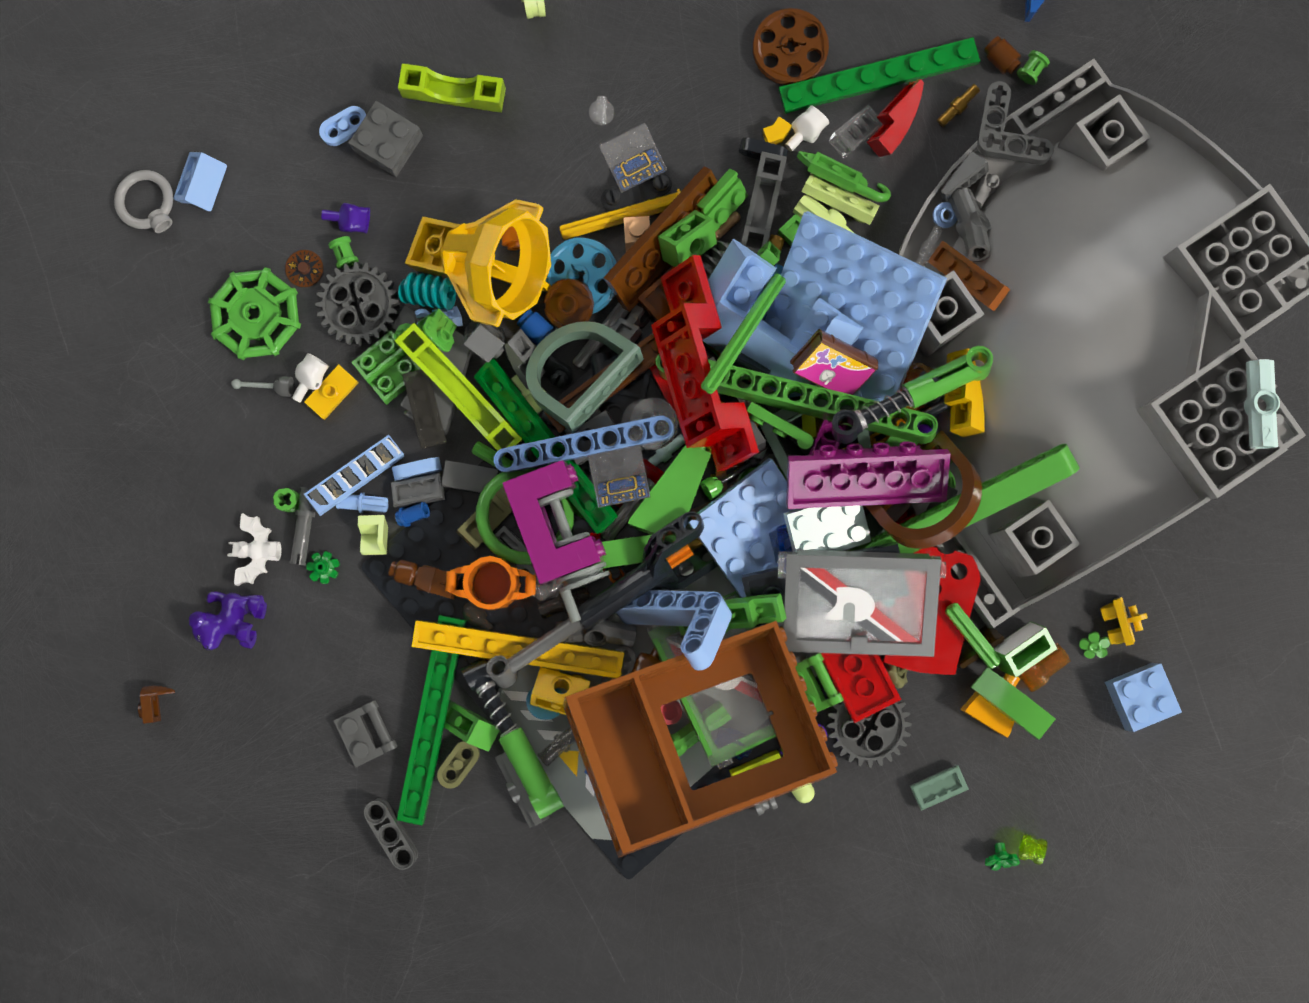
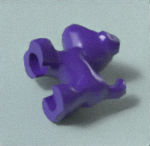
[189,591,267,650]

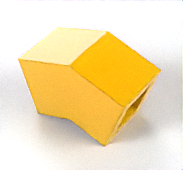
[762,117,792,145]

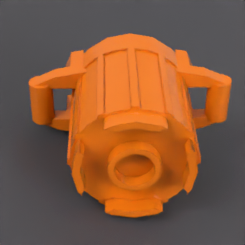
[445,556,536,610]

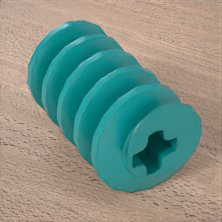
[398,272,456,310]

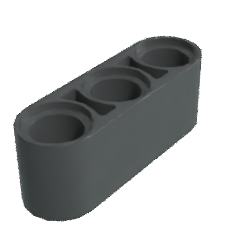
[364,798,418,870]

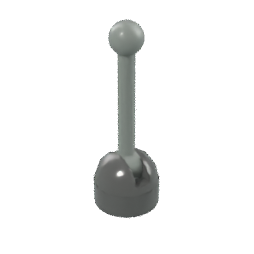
[231,376,294,397]

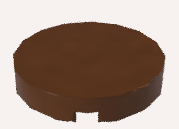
[544,279,594,328]

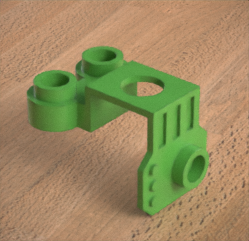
[394,308,457,352]

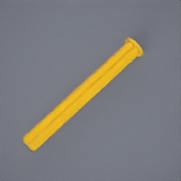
[560,189,680,240]

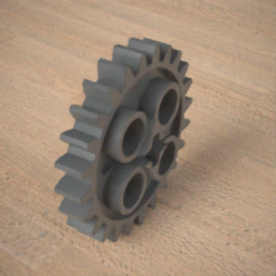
[315,262,400,346]
[826,701,912,768]

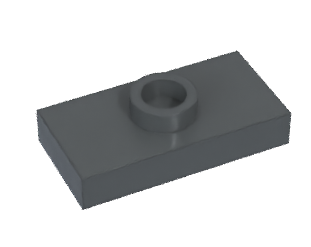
[391,473,445,509]

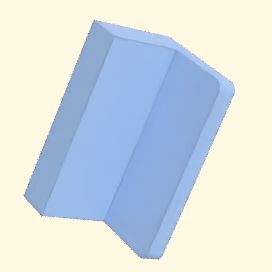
[173,152,227,211]

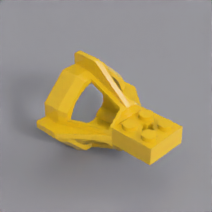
[405,199,551,327]

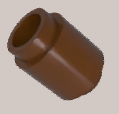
[984,36,1021,74]

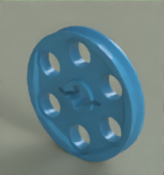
[546,238,616,314]

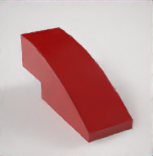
[867,79,924,157]

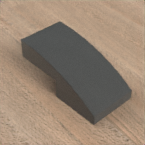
[504,329,546,389]

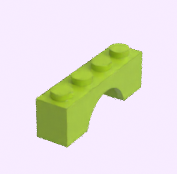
[398,63,506,113]

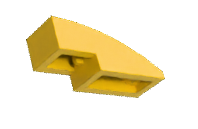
[944,348,984,437]

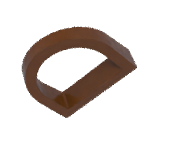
[865,430,982,549]

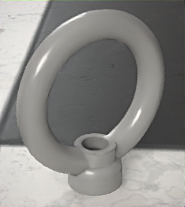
[114,170,173,233]

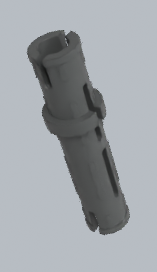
[289,487,316,566]

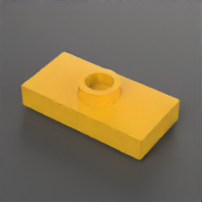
[304,365,359,420]

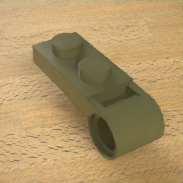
[456,486,513,550]

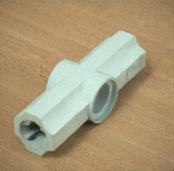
[1244,359,1280,449]

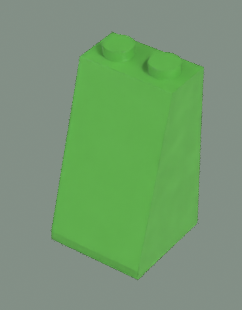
[628,445,711,543]

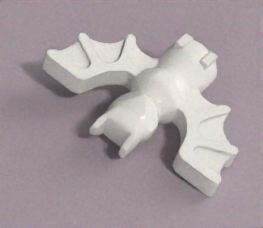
[227,513,281,586]

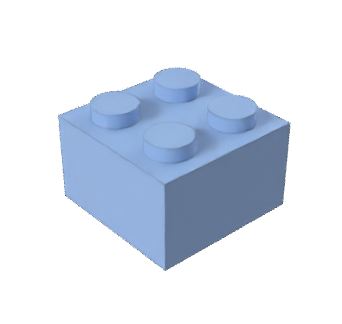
[1105,663,1182,732]

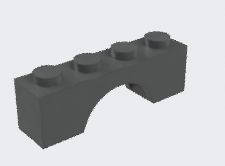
[741,151,787,254]

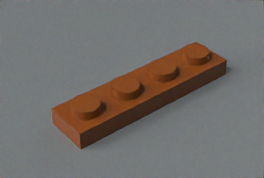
[927,240,1010,311]

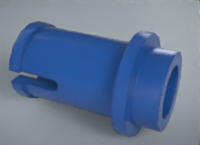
[395,502,430,527]

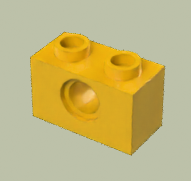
[530,667,591,715]

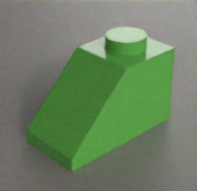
[444,700,500,752]

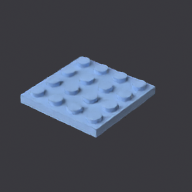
[688,458,796,598]

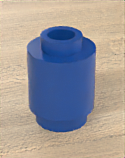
[517,310,555,346]

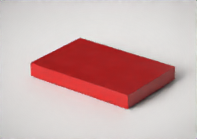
[821,629,901,723]

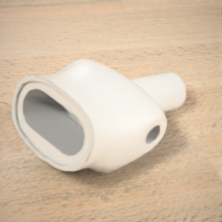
[785,105,829,152]
[292,353,329,403]

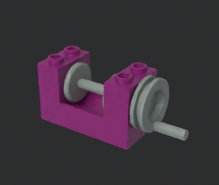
[502,460,610,623]

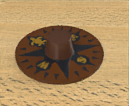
[285,250,323,287]

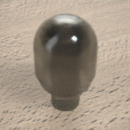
[461,601,493,631]

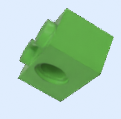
[658,210,717,267]

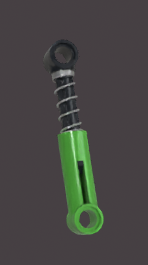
[832,346,993,444]
[461,658,564,819]

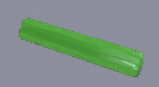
[945,602,1001,669]

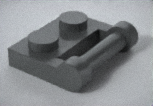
[334,700,398,768]

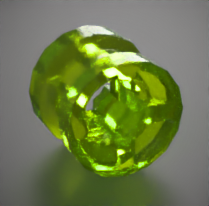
[1018,834,1047,865]

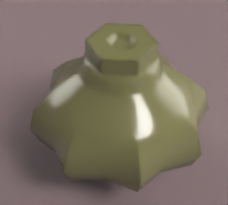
[884,663,908,689]

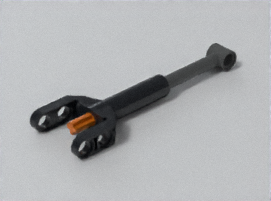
[486,511,718,688]

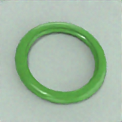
[476,468,574,565]

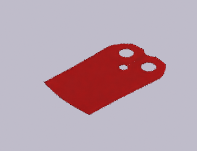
[884,547,980,675]

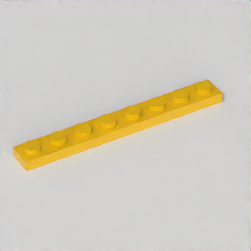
[412,620,624,678]

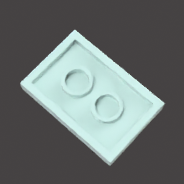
[783,506,871,554]

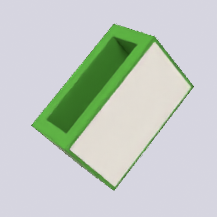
[993,621,1057,677]

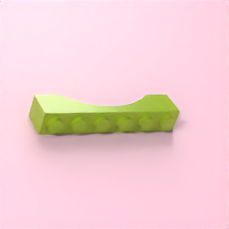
[395,323,522,457]

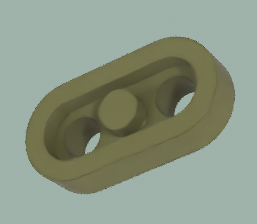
[437,741,480,789]

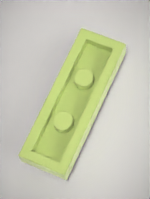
[802,173,879,225]

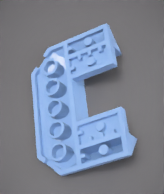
[702,239,863,398]

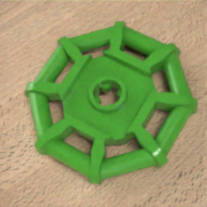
[208,267,301,360]

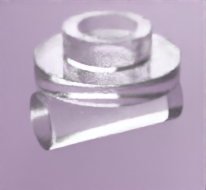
[589,96,614,125]

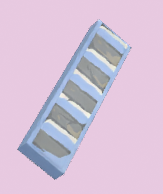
[304,435,404,516]

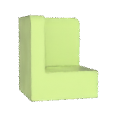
[358,515,388,555]

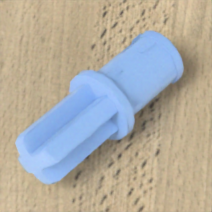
[336,493,389,513]

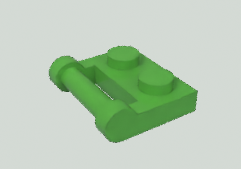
[795,653,844,712]

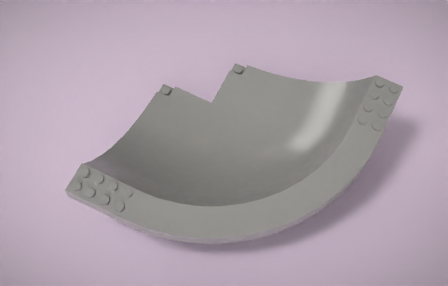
[883,59,1309,628]

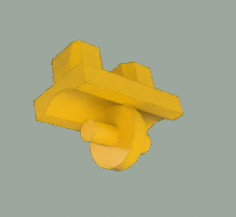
[1100,597,1148,646]

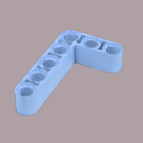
[616,590,732,670]

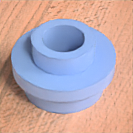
[932,202,957,228]

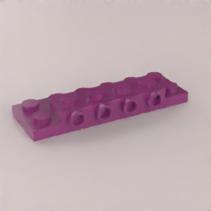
[786,441,951,509]

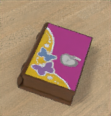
[790,329,878,395]

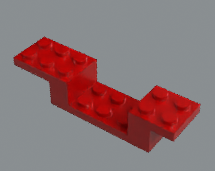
[651,255,759,471]

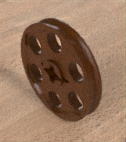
[753,8,829,85]

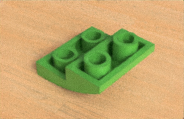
[352,331,422,405]

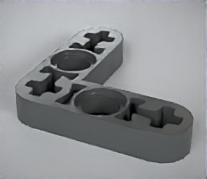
[977,81,1054,165]

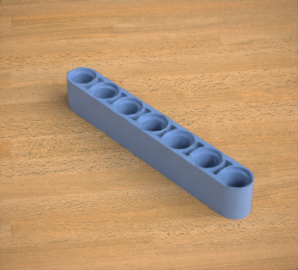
[494,416,675,472]

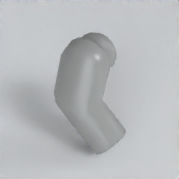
[974,173,999,210]

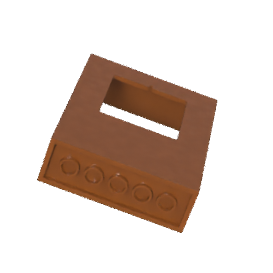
[563,621,838,858]

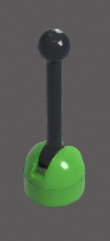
[700,457,759,500]

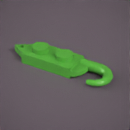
[797,151,891,202]

